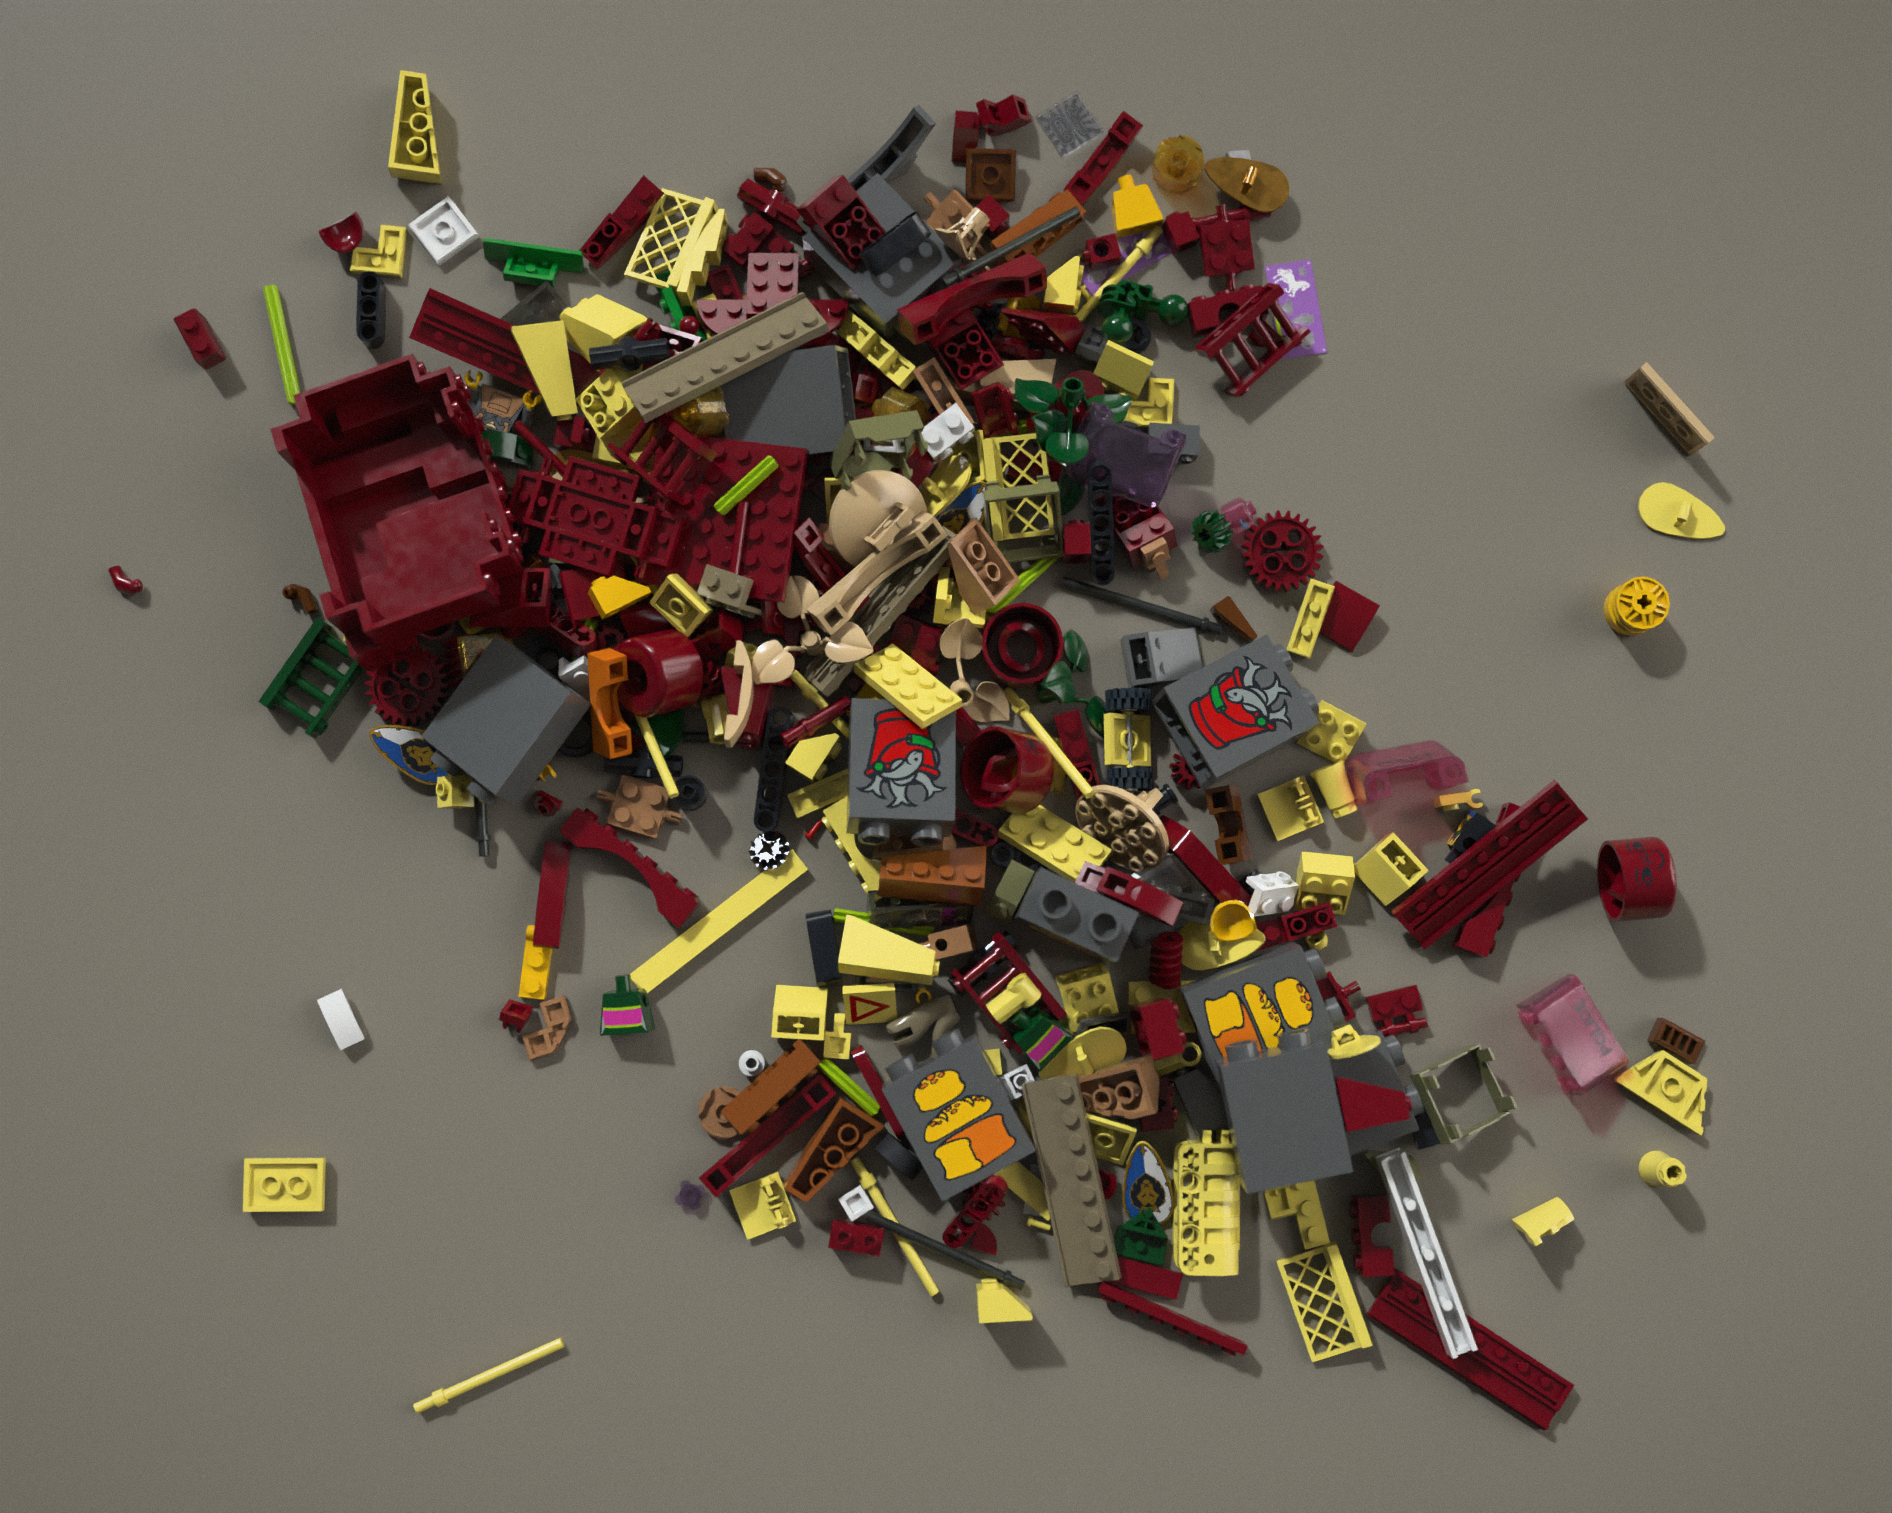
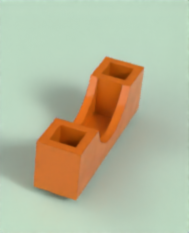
[587,648,632,759]

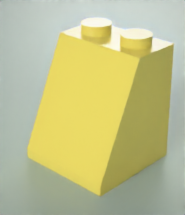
[559,294,647,371]

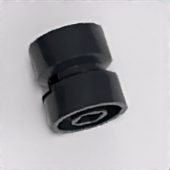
[673,775,708,811]

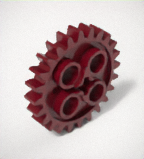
[1241,510,1324,593]
[364,645,450,726]

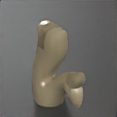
[886,995,961,1057]

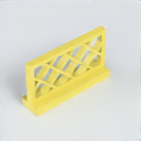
[624,188,719,297]
[982,433,1056,541]
[1277,1240,1373,1362]

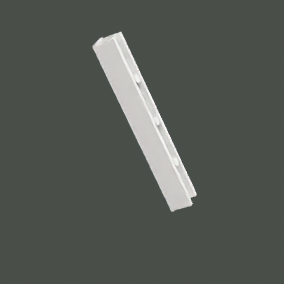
[1374,1147,1478,1359]

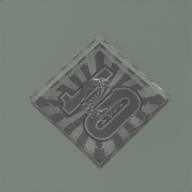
[1036,90,1104,159]

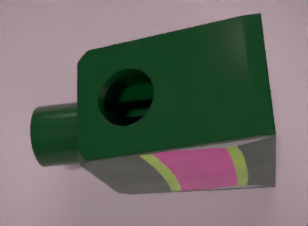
[600,974,655,1036]
[1010,1008,1075,1072]

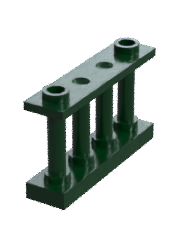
[258,617,366,738]

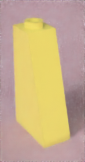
[511,320,578,421]
[838,915,940,985]

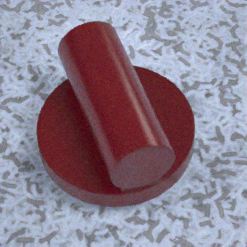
[533,790,563,817]

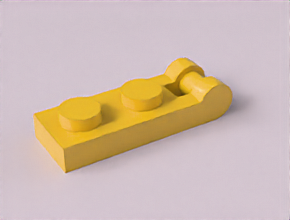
[518,925,552,1000]

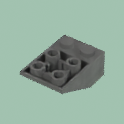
[1120,628,1202,688]

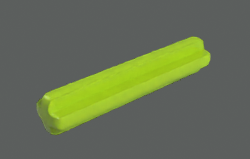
[714,455,779,516]
[817,1058,881,1116]

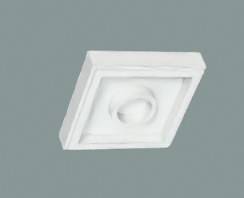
[408,196,479,266]

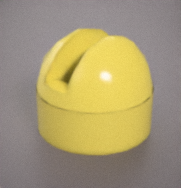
[1305,931,1328,951]

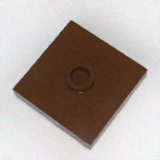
[965,148,1016,201]

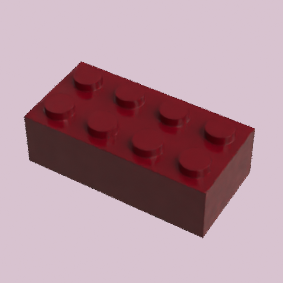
[1128,998,1187,1060]

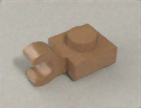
[1140,537,1171,581]

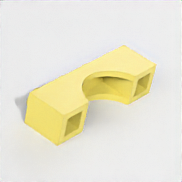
[822,796,882,900]

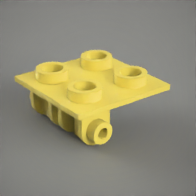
[1297,700,1367,762]
[1257,775,1324,841]
[729,1172,796,1240]

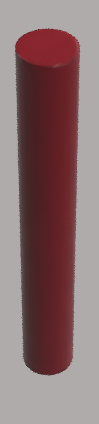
[512,421,566,476]
[729,501,749,575]

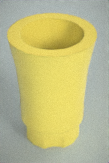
[1310,760,1358,819]
[1639,1151,1687,1187]

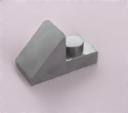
[1075,323,1107,368]

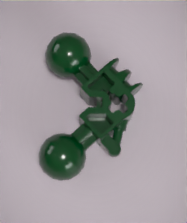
[1098,280,1189,345]

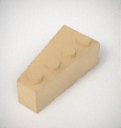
[949,359,1056,412]

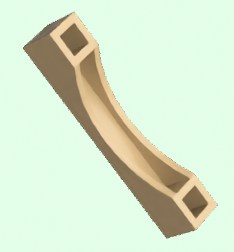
[806,511,948,635]

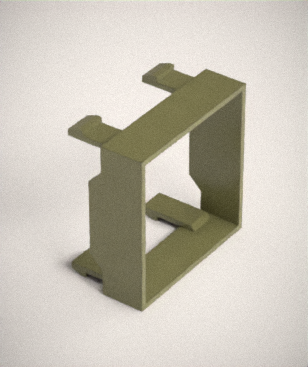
[829,410,928,491]
[983,474,1064,563]
[1410,1043,1518,1145]

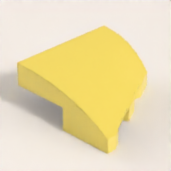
[1512,1197,1574,1246]

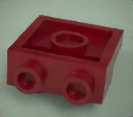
[723,212,794,274]
[887,613,945,677]

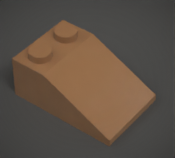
[947,518,1020,615]

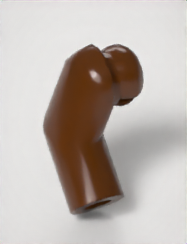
[754,168,787,192]
[282,584,318,614]

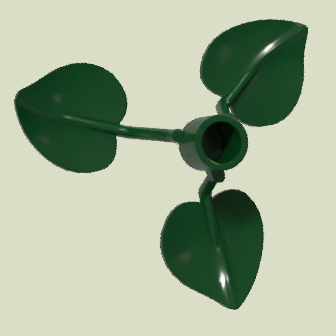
[1014,377,1132,464]
[1032,410,1108,516]
[1036,629,1108,739]

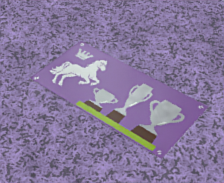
[1068,230,1171,297]
[1265,259,1327,359]

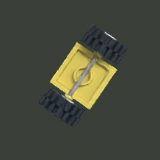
[1104,688,1153,792]

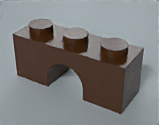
[1205,785,1252,865]

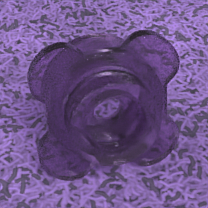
[675,1180,705,1210]

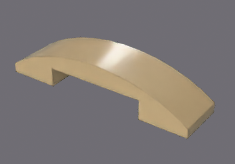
[724,640,754,748]

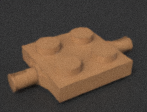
[923,190,990,259]
[596,774,683,839]

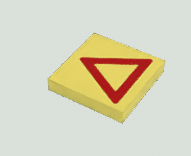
[842,983,897,1025]

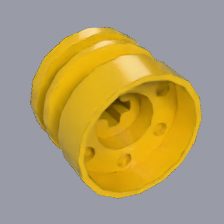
[1603,576,1670,636]

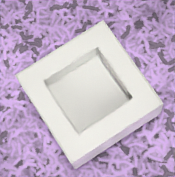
[838,1184,874,1221]

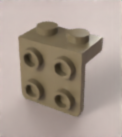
[697,564,762,618]

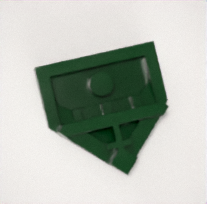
[628,709,686,759]
[1114,1208,1168,1265]

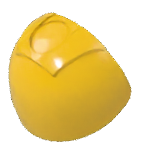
[1210,900,1257,942]

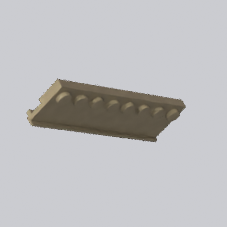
[622,292,829,423]
[801,526,956,697]
[1022,1073,1121,1287]

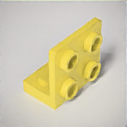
[933,567,986,628]
[1054,962,1119,1033]

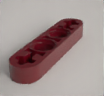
[850,1045,906,1140]
[942,1175,1008,1248]

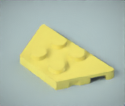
[1614,1050,1707,1135]

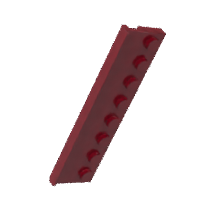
[409,288,600,406]
[1391,779,1588,950]
[1366,1268,1574,1431]

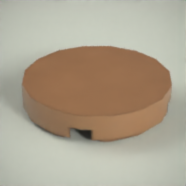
[698,1086,741,1139]

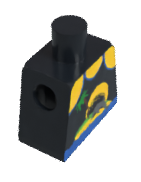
[1444,809,1496,863]

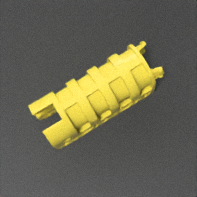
[1172,1128,1240,1276]

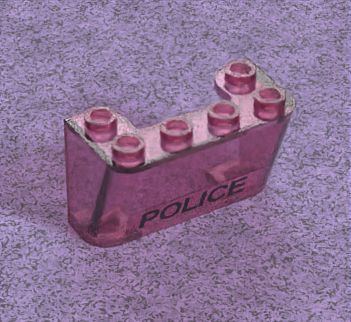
[1346,740,1469,806]
[1516,974,1628,1096]

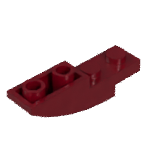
[579,175,664,268]
[1053,708,1100,801]
[1075,861,1183,927]
[1256,902,1338,951]

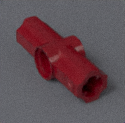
[737,178,805,235]

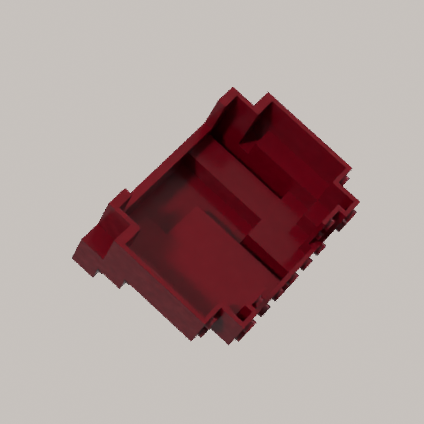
[270,354,524,671]

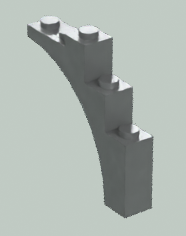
[797,105,936,233]

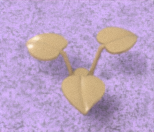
[929,207,990,274]
[751,575,873,685]
[940,618,1010,722]

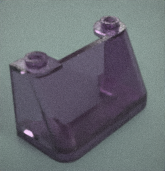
[1066,401,1186,507]

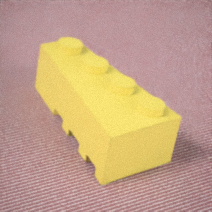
[388,70,442,184]

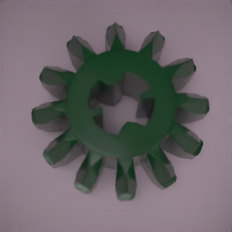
[1190,510,1234,554]

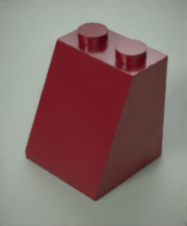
[721,666,775,751]
[1333,1076,1412,1132]

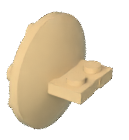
[829,470,927,567]
[1075,785,1169,872]

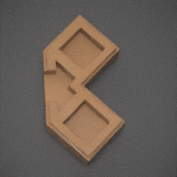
[522,995,573,1061]

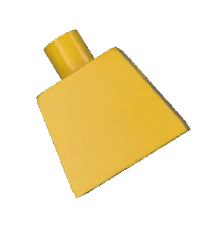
[1111,175,1163,238]

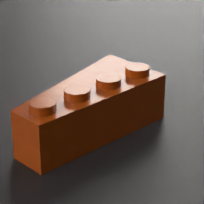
[990,189,1086,267]
[878,846,986,906]
[720,1039,820,1135]
[782,1095,884,1202]

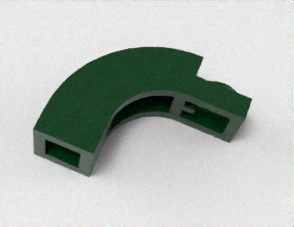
[482,429,534,468]

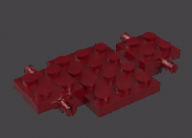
[507,456,685,579]

